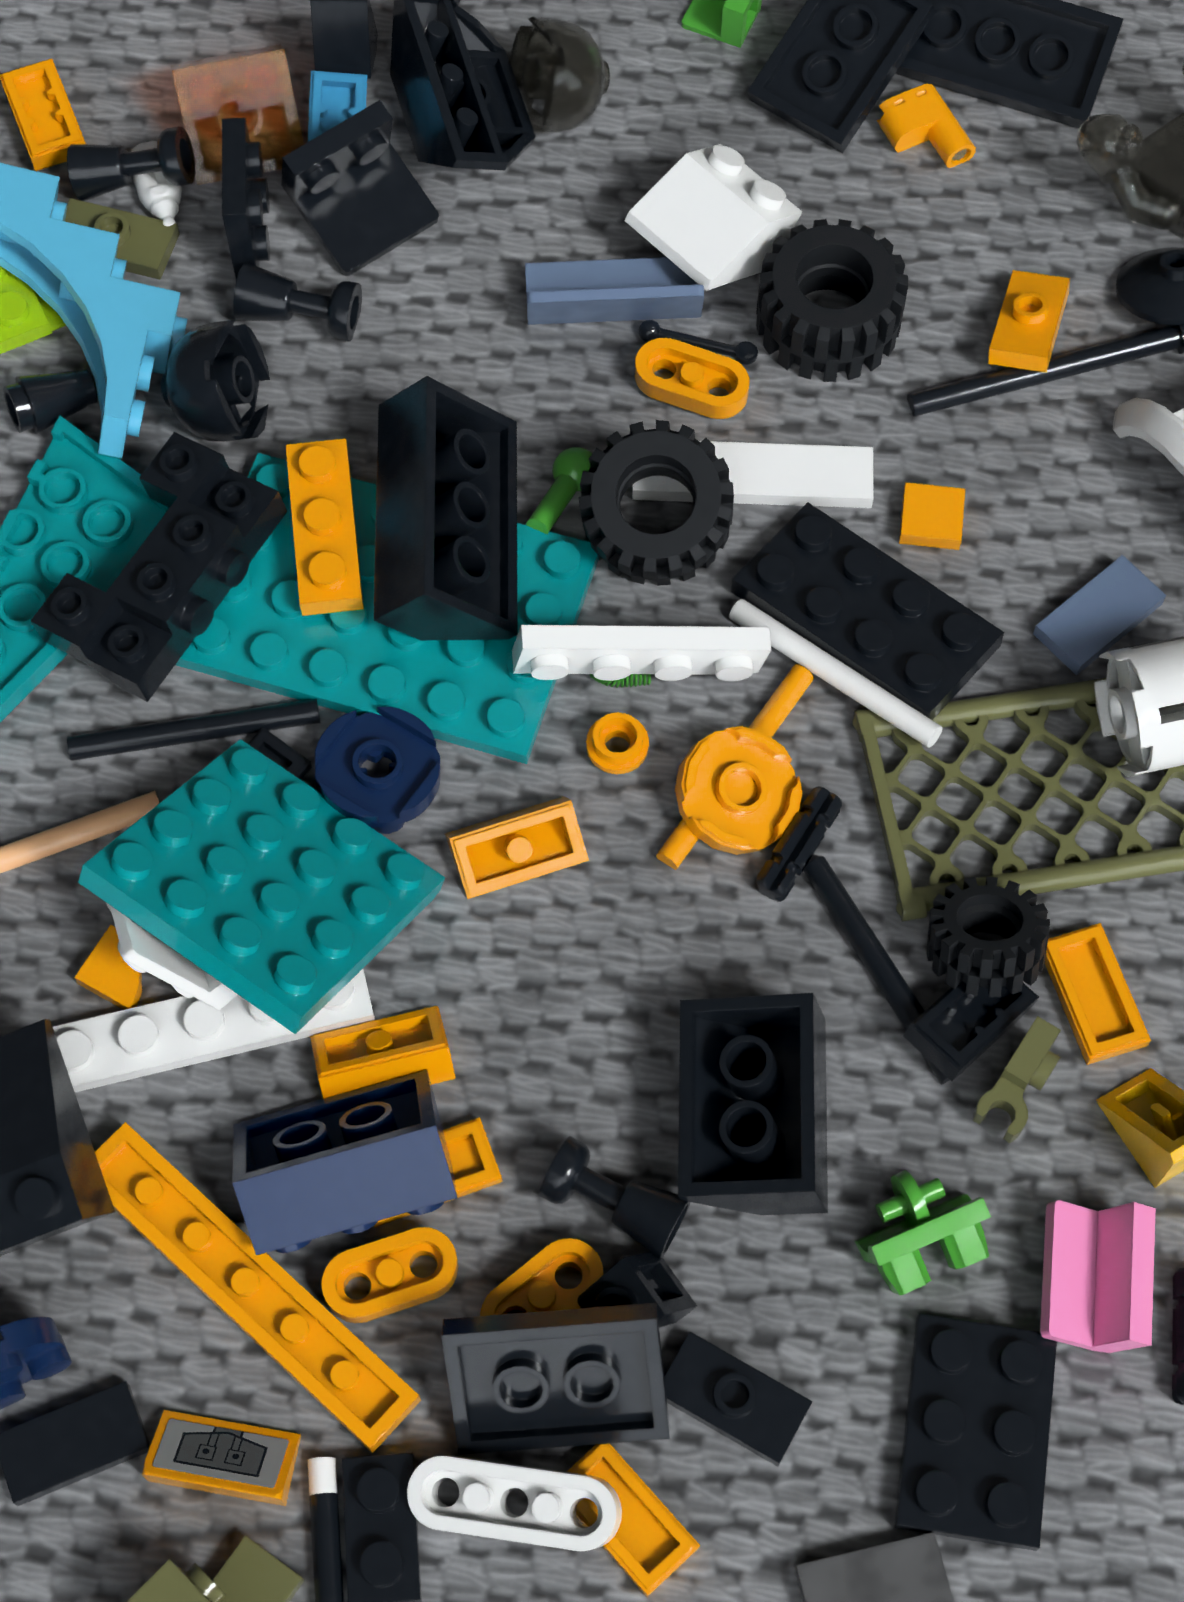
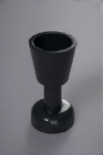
[67,126,196,201]
[233,263,362,341]
[539,1136,691,1259]

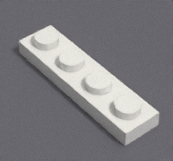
[512,625,771,681]

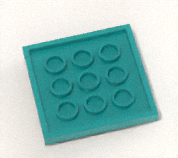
[78,739,445,1034]

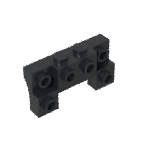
[30,432,287,702]

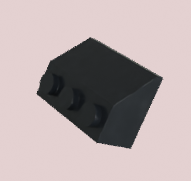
[678,993,828,1215]

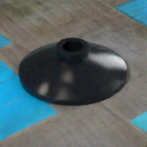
[1116,247,1184,325]

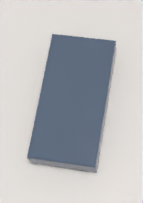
[1033,555,1166,675]

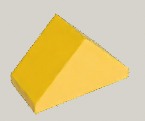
[1096,1068,1184,1188]

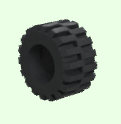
[756,219,908,382]
[579,420,734,586]

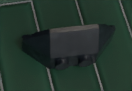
[390,0,536,170]

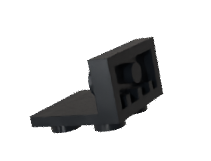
[281,100,439,276]

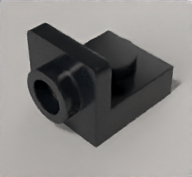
[577,1252,697,1328]

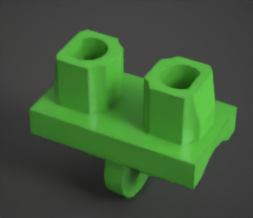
[855,1170,991,1295]

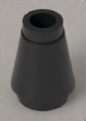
[3,369,98,434]

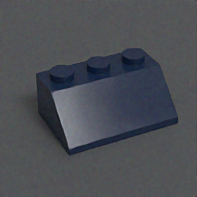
[232,1070,458,1255]

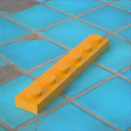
[95,1122,421,1453]

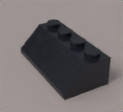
[374,376,518,641]

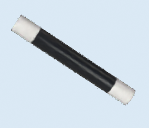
[307,1457,344,1602]

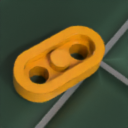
[635,338,750,419]
[321,1227,458,1323]
[480,1238,603,1316]

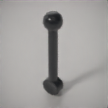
[639,320,758,365]

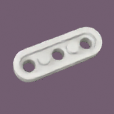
[407,1455,622,1551]

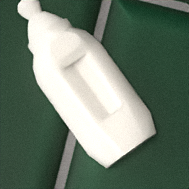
[131,141,182,226]

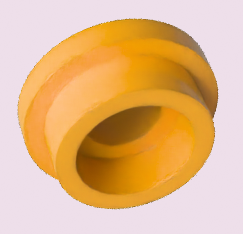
[586,712,649,774]

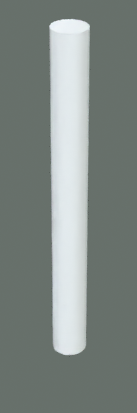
[729,599,943,748]

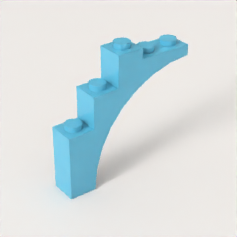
[0,163,188,459]

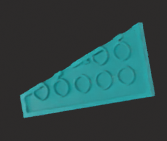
[0,415,169,723]

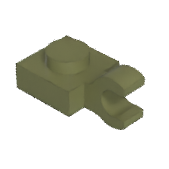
[973,1016,1061,1143]

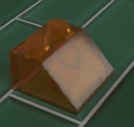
[171,44,304,185]

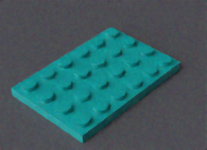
[175,453,599,764]

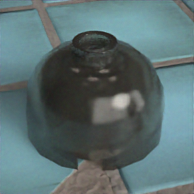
[510,17,610,134]

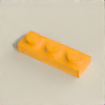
[286,438,364,616]

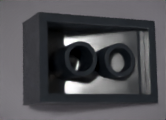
[0,1019,115,1256]

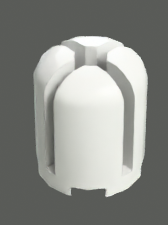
[1094,636,1184,777]

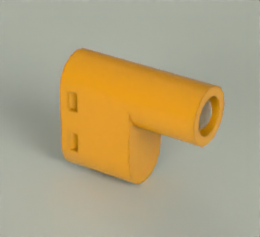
[876,83,976,168]

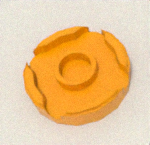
[675,726,803,855]

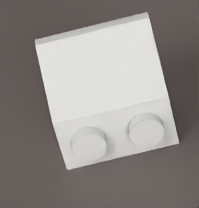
[625,144,802,291]

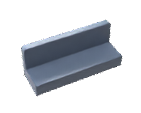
[525,257,704,325]

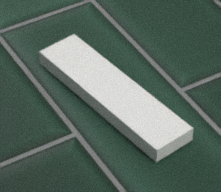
[632,441,873,508]

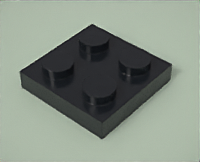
[222,118,270,280]

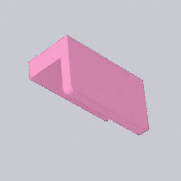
[1040,1200,1156,1353]

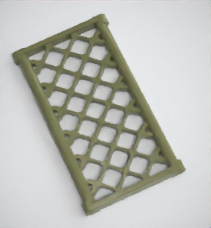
[852,678,1184,922]

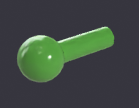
[526,447,593,534]

